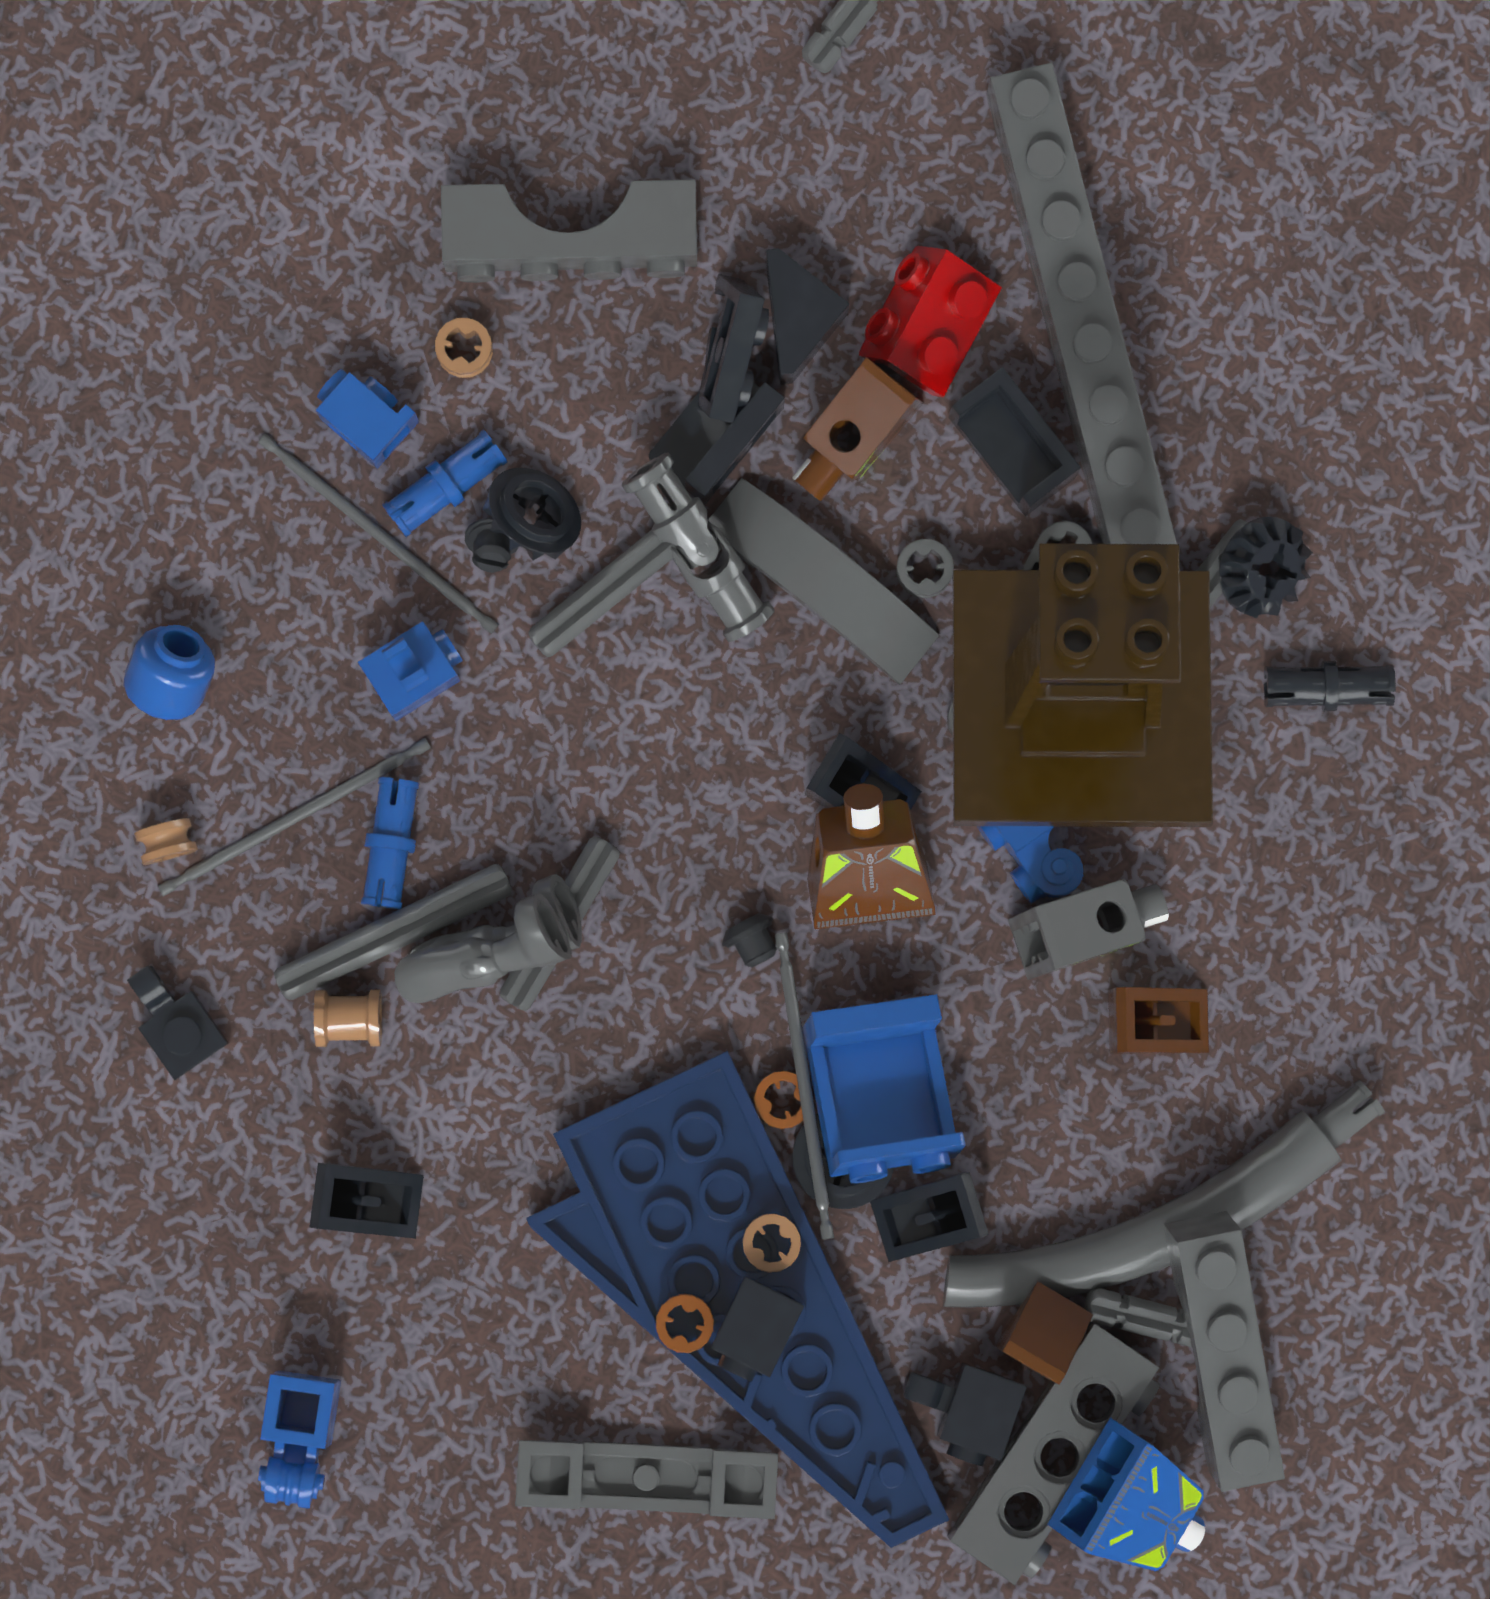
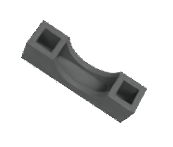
[441,180,697,283]
[1164,1211,1285,1492]

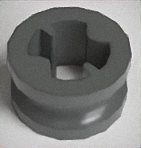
[896,539,954,599]

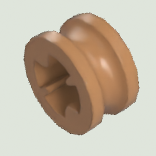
[435,318,493,378]
[134,818,198,865]
[743,1214,801,1272]

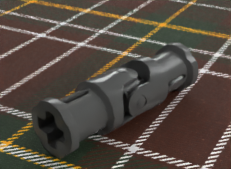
[622,453,775,642]

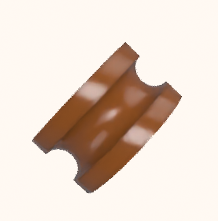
[754,1071,803,1129]
[656,1294,714,1353]

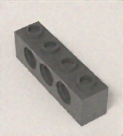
[947,1322,1160,1585]

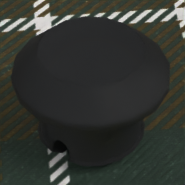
[464,517,519,573]
[722,913,777,968]

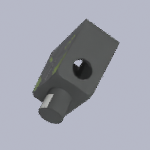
[1008,879,1169,980]

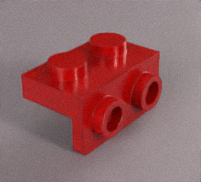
[859,246,1002,398]

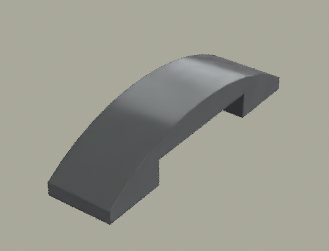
[708,478,940,685]
[515,1440,778,1519]

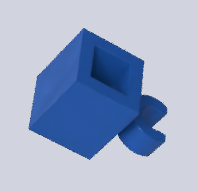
[358,621,463,722]

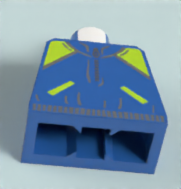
[1047,1418,1205,1571]

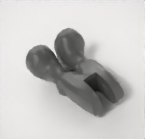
[394,874,582,1003]

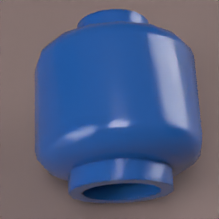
[123,625,215,720]

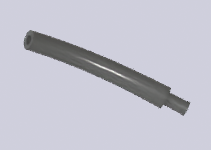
[943,1080,1385,1308]

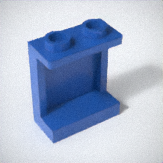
[802,994,966,1183]

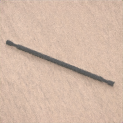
[258,433,499,634]
[158,738,431,897]
[775,932,834,1240]

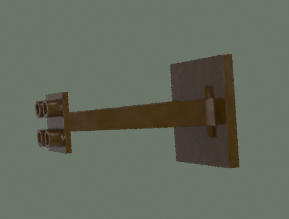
[952,544,1213,827]

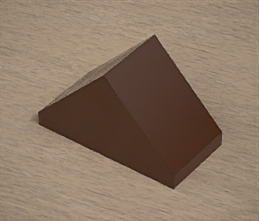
[1108,987,1209,1055]
[995,1281,1093,1385]

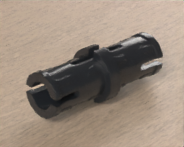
[1264,661,1396,712]

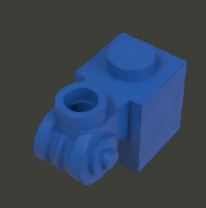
[977,826,1083,904]
[258,1371,341,1509]

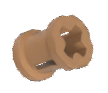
[314,989,382,1047]

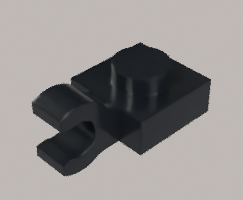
[127,965,229,1081]

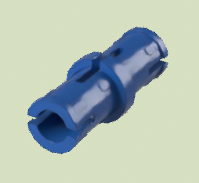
[382,430,508,537]
[361,777,419,909]

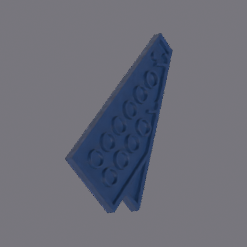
[526,1051,949,1548]

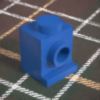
[316,369,419,469]

